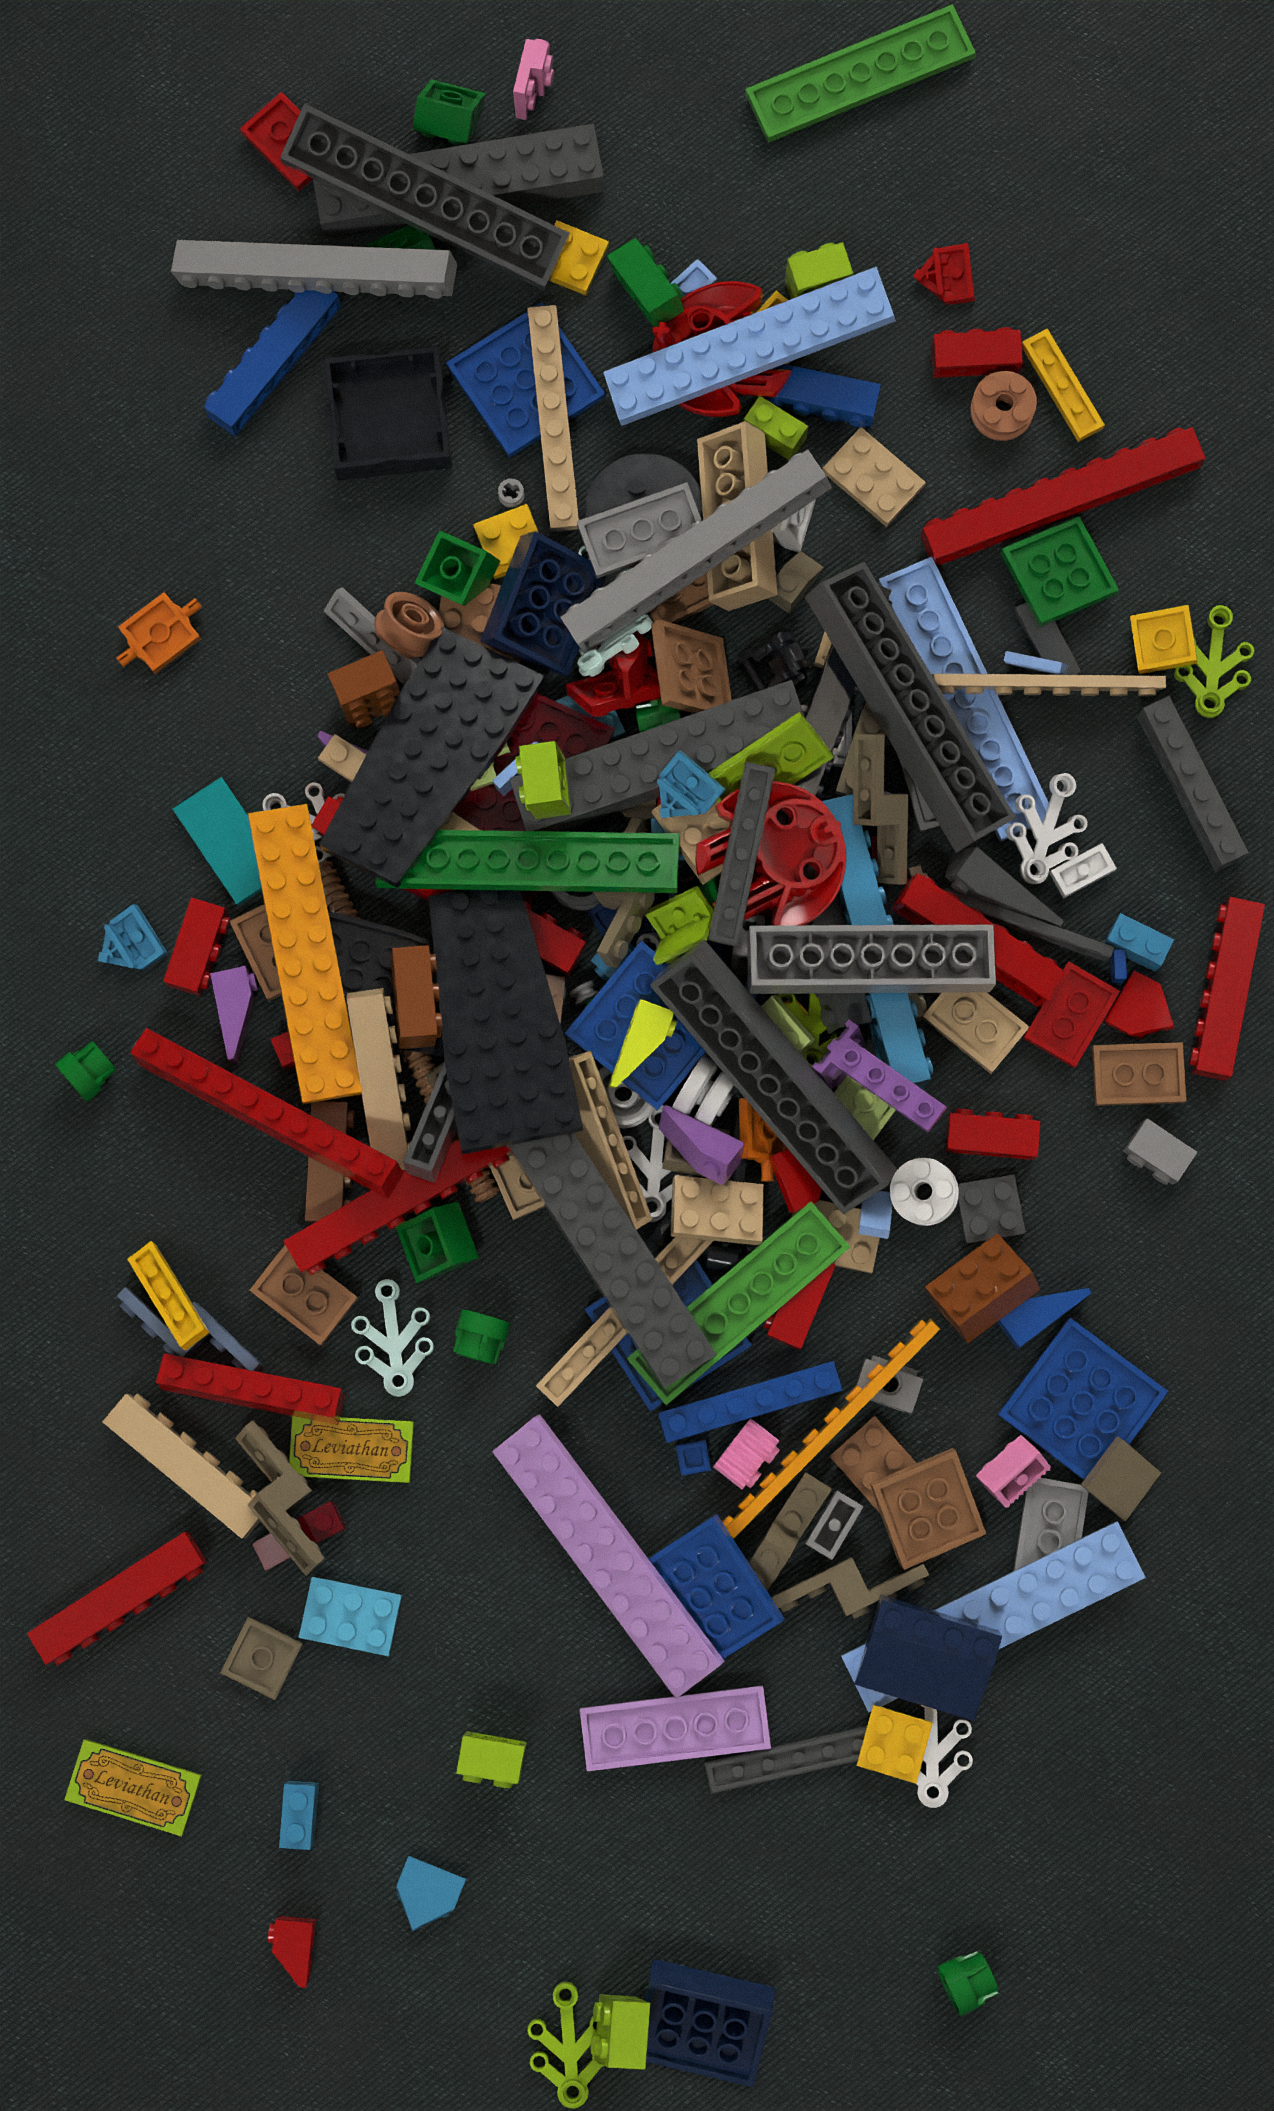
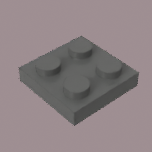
[958,1174,1026,1244]

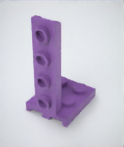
[812,1019,947,1133]

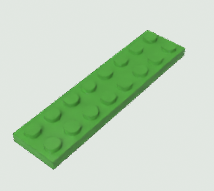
[745,4,976,143]
[627,1202,850,1405]

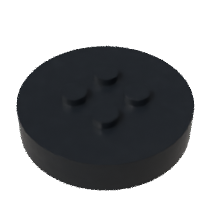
[586,454,703,568]

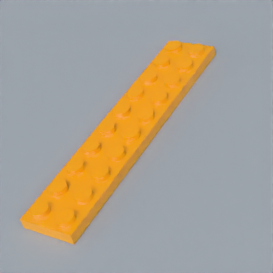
[248,804,363,1104]

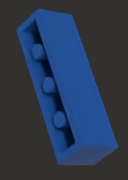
[761,364,881,428]

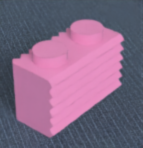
[713,1418,780,1490]
[976,1435,1051,1508]

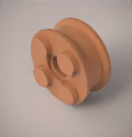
[970,371,1037,441]
[374,592,444,659]

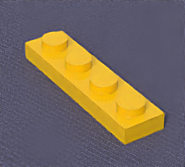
[1021,329,1105,442]
[127,1241,210,1351]

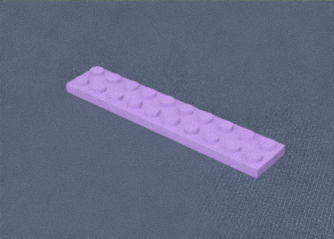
[492,1414,725,1699]

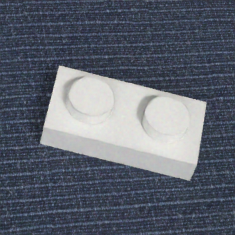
[1049,844,1117,898]

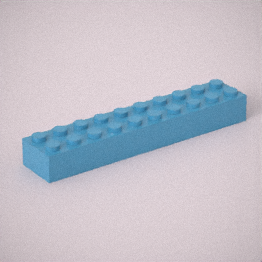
[822,794,933,1090]

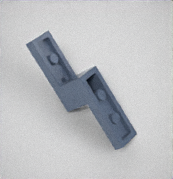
[117,1287,263,1372]

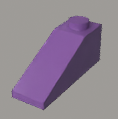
[210,966,258,1064]
[659,1104,745,1185]

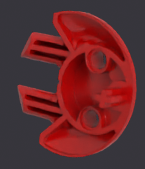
[652,281,792,417]
[695,781,846,926]

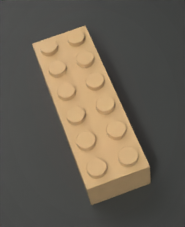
[697,421,777,611]

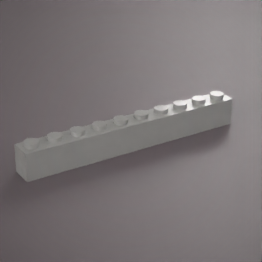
[171,240,457,299]
[560,450,832,653]

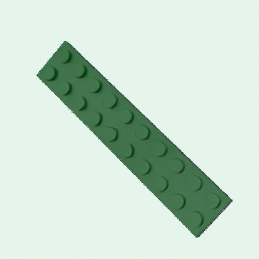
[376,830,680,893]

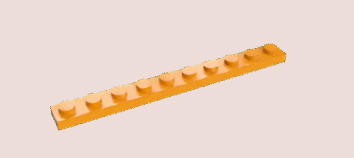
[722,1318,940,1539]

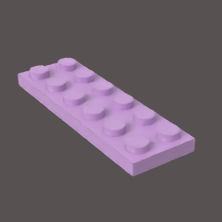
[580,1685,771,1771]

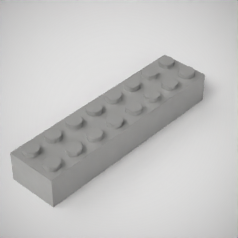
[747,925,996,994]

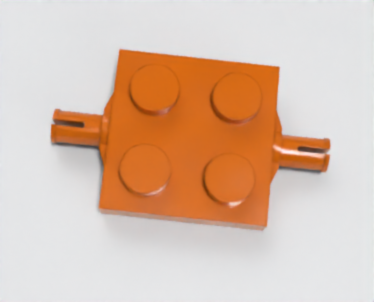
[116,592,202,674]
[739,1098,788,1182]

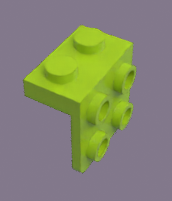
[645,886,713,965]

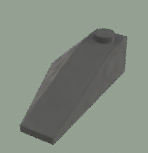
[945,847,1064,927]

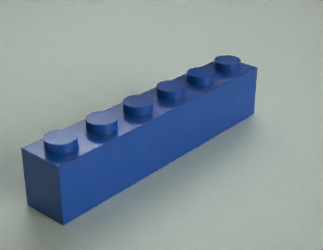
[204,290,342,437]
[658,1361,842,1443]

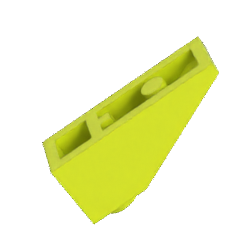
[608,999,677,1089]

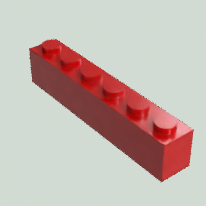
[891,873,1065,1007]
[1188,897,1265,1081]
[156,1353,345,1425]
[27,1532,208,1666]

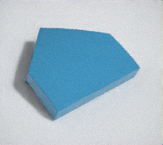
[657,751,726,818]
[98,904,168,970]
[396,1856,466,1931]

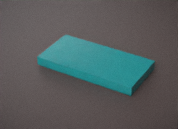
[173,777,262,906]

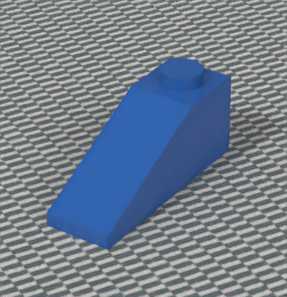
[996,1288,1092,1349]

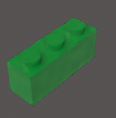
[607,237,684,327]

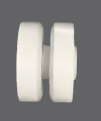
[672,1054,735,1127]

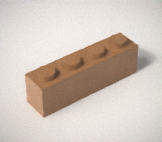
[305,1101,355,1224]

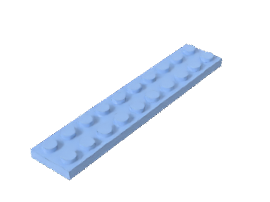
[604,267,896,426]
[878,557,1049,842]
[841,1521,1146,1712]

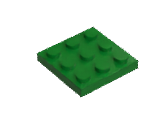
[1000,516,1119,627]

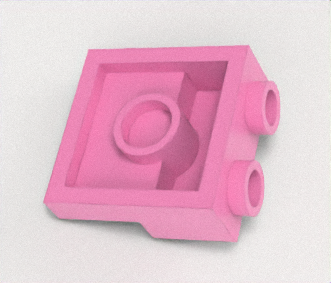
[513,39,554,120]

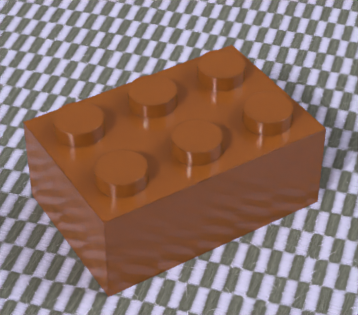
[327,650,400,729]
[391,945,442,1049]
[925,1233,1040,1344]

